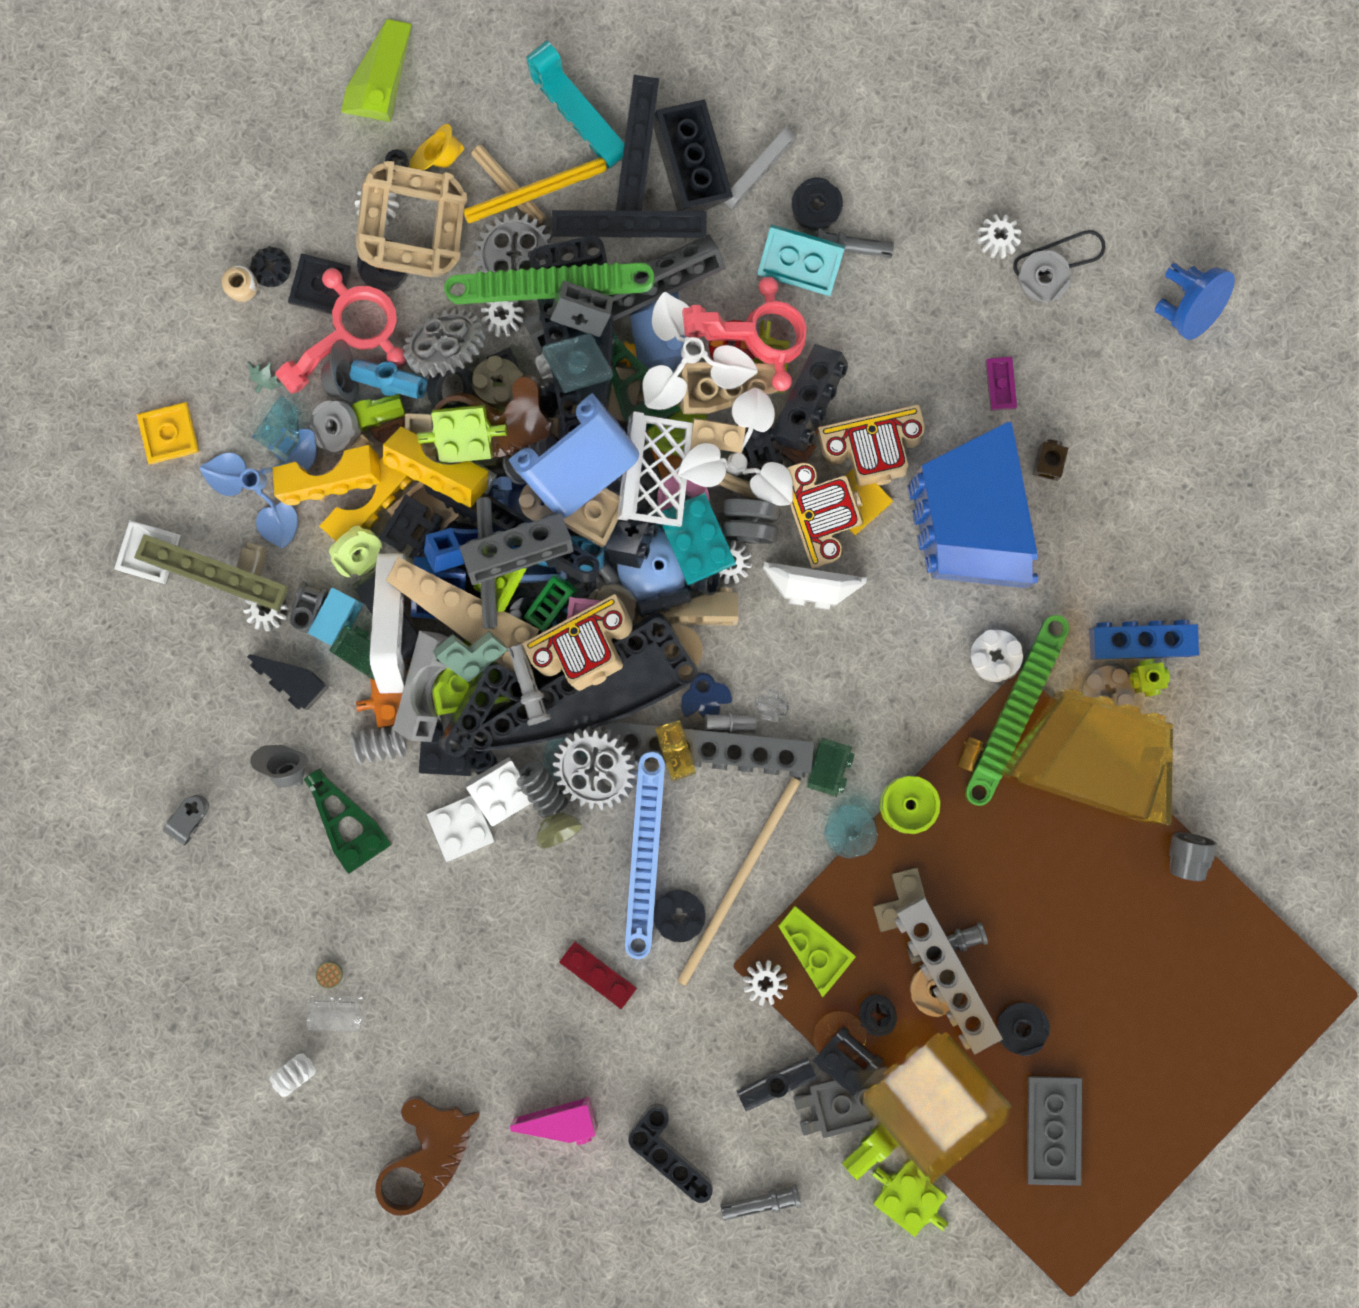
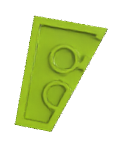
[778,906,856,997]

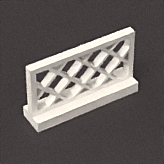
[617,412,693,527]

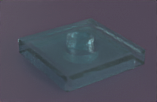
[542,333,613,393]

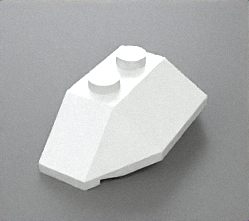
[763,562,867,610]

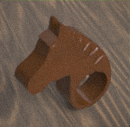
[431,375,560,457]
[375,1096,480,1216]

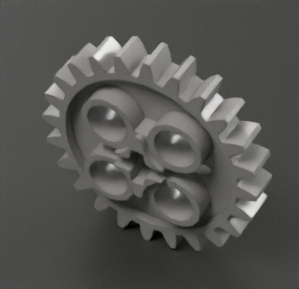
[473,212,553,273]
[403,309,486,378]
[553,726,638,810]

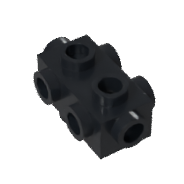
[743,427,783,476]

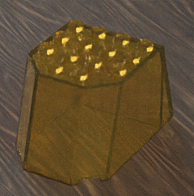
[1001,688,1173,826]
[862,1032,1012,1189]

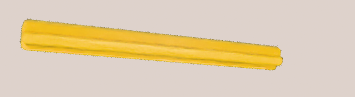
[464,157,607,223]

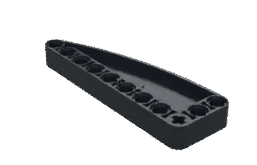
[529,236,614,437]
[470,613,698,751]

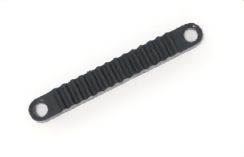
[423,484,600,583]

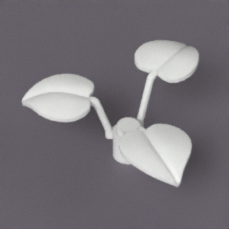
[642,292,758,410]
[678,388,793,506]

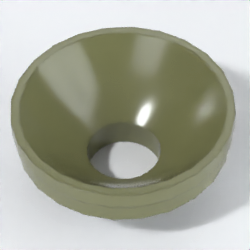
[536,812,582,849]

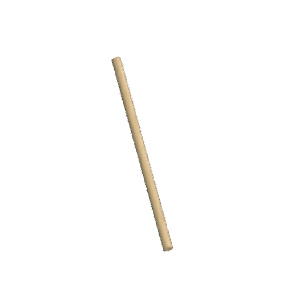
[677,777,801,986]

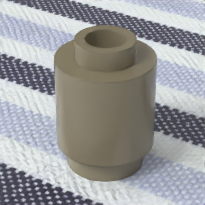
[236,542,267,576]

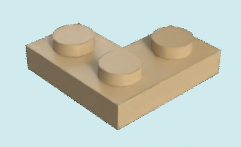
[690,418,746,453]

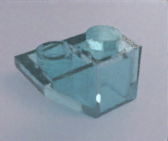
[251,395,300,461]

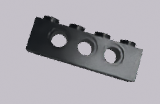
[771,344,848,453]

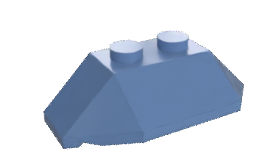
[630,291,686,373]

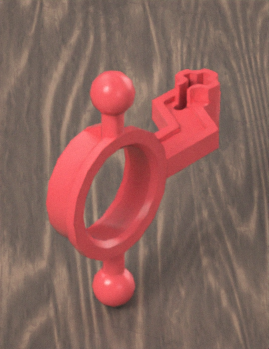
[275,268,406,395]
[682,276,807,391]

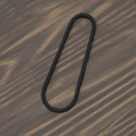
[1013,230,1106,276]

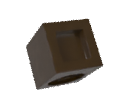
[1032,439,1069,481]

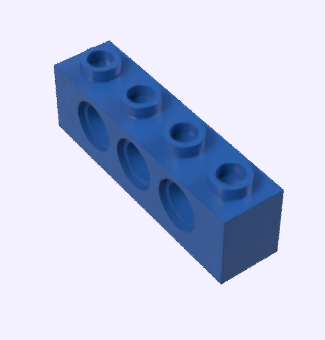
[1089,620,1199,660]

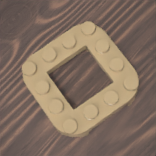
[356,161,467,277]

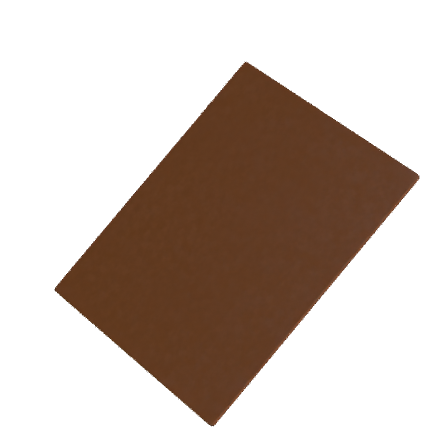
[733,670,1358,1297]

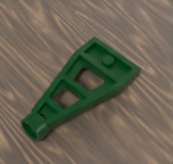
[612,332,680,432]
[303,768,392,874]

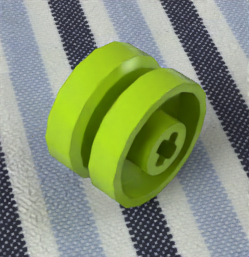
[879,776,940,834]

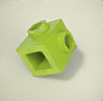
[1130,659,1170,697]

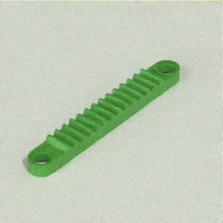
[444,263,655,304]
[965,615,1069,806]

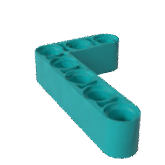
[526,40,624,169]

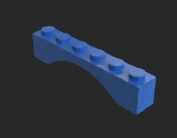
[424,502,572,573]

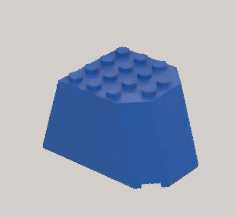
[907,422,1038,588]

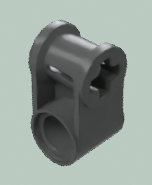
[289,581,328,633]
[162,795,209,846]

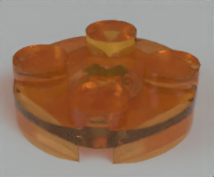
[813,1010,866,1061]

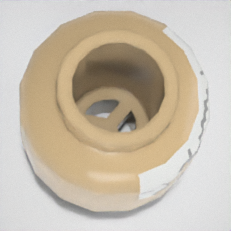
[221,266,258,302]

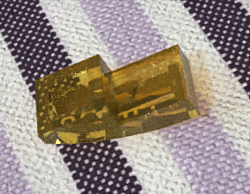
[655,720,696,782]

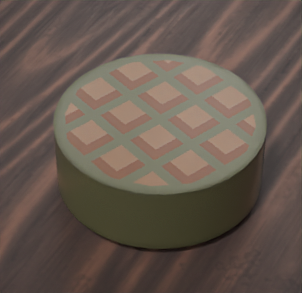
[316,961,343,988]

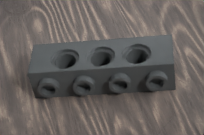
[459,513,574,585]

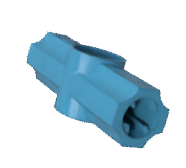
[349,359,428,399]

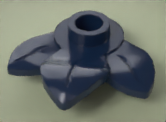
[681,673,732,718]

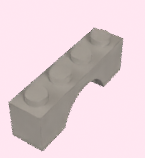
[393,631,449,742]

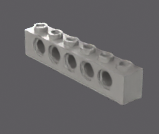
[894,896,1002,1054]

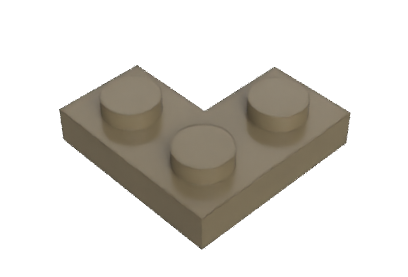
[873,867,926,932]

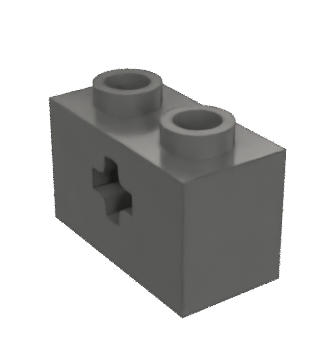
[550,280,613,337]

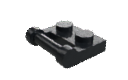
[812,1025,884,1096]

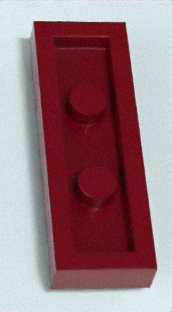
[559,941,637,1009]

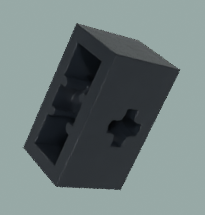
[606,508,659,569]

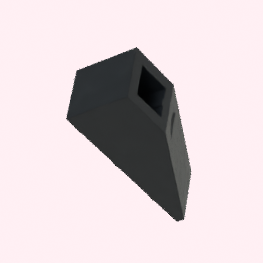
[247,654,329,710]

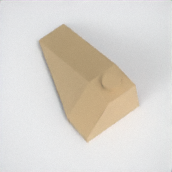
[674,362,778,414]
[635,588,738,625]

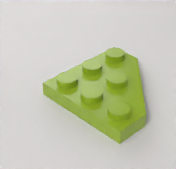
[431,639,513,715]

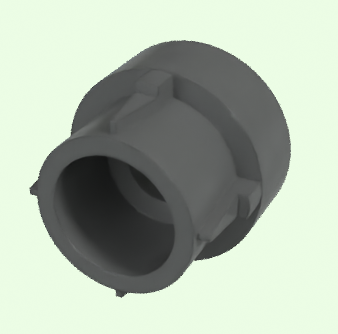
[1169,832,1217,881]

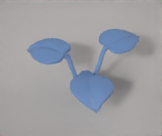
[200,429,317,548]

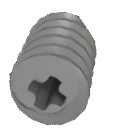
[350,726,407,764]

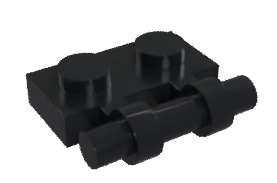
[378,494,444,560]

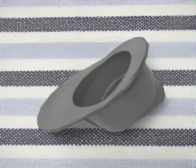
[321,340,359,402]
[250,745,308,788]

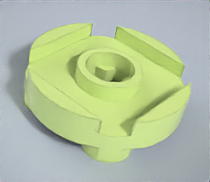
[329,526,382,577]

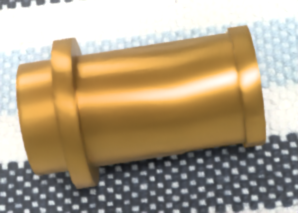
[957,737,984,772]

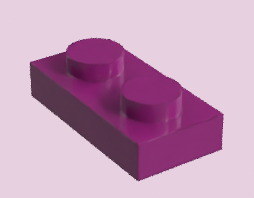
[985,357,1017,411]

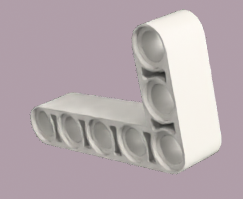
[370,553,407,693]

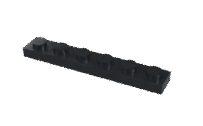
[615,75,659,211]
[552,210,707,238]

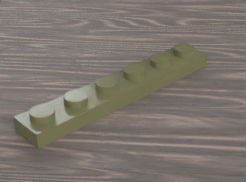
[134,534,289,612]

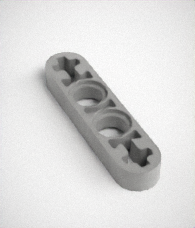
[723,127,797,210]

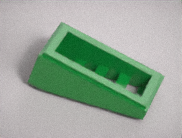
[524,575,578,632]

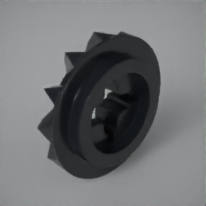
[249,246,291,287]
[857,994,897,1037]

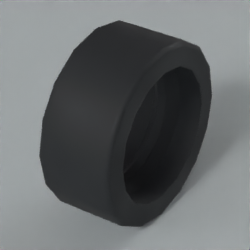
[426,366,475,409]

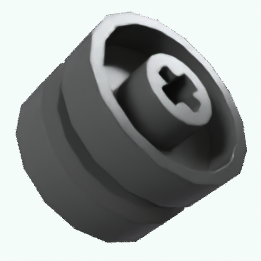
[721,499,780,544]

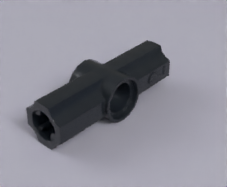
[736,1057,817,1112]

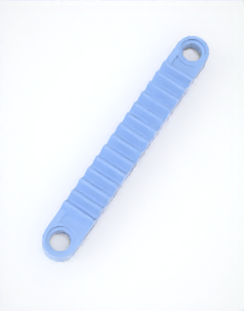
[625,751,665,959]

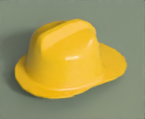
[409,124,464,171]

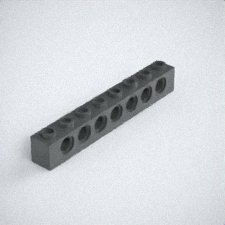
[523,234,726,355]
[605,722,814,778]

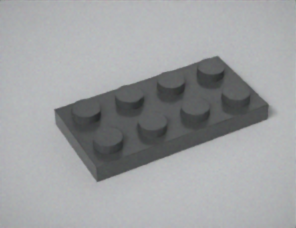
[1027,1076,1082,1185]

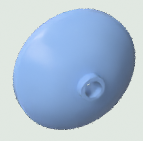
[617,528,685,601]

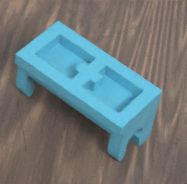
[308,588,364,649]

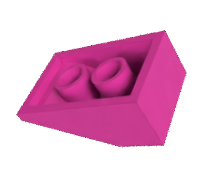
[510,1097,597,1145]

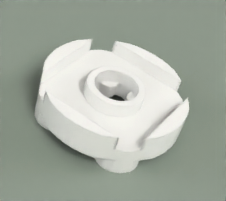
[971,630,1023,682]

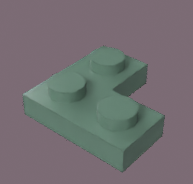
[433,631,508,683]

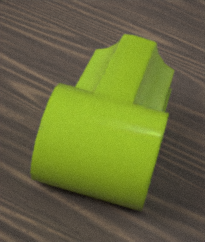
[351,394,405,431]
[841,1127,896,1180]

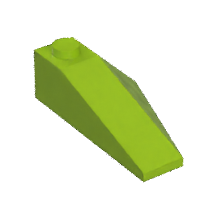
[341,19,412,122]

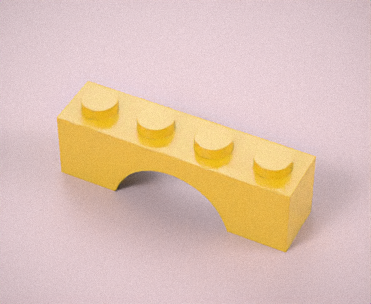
[383,427,489,508]
[272,445,381,505]
[319,457,414,541]

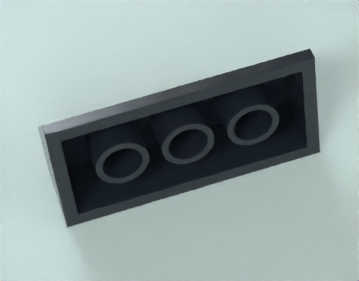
[653,99,733,211]

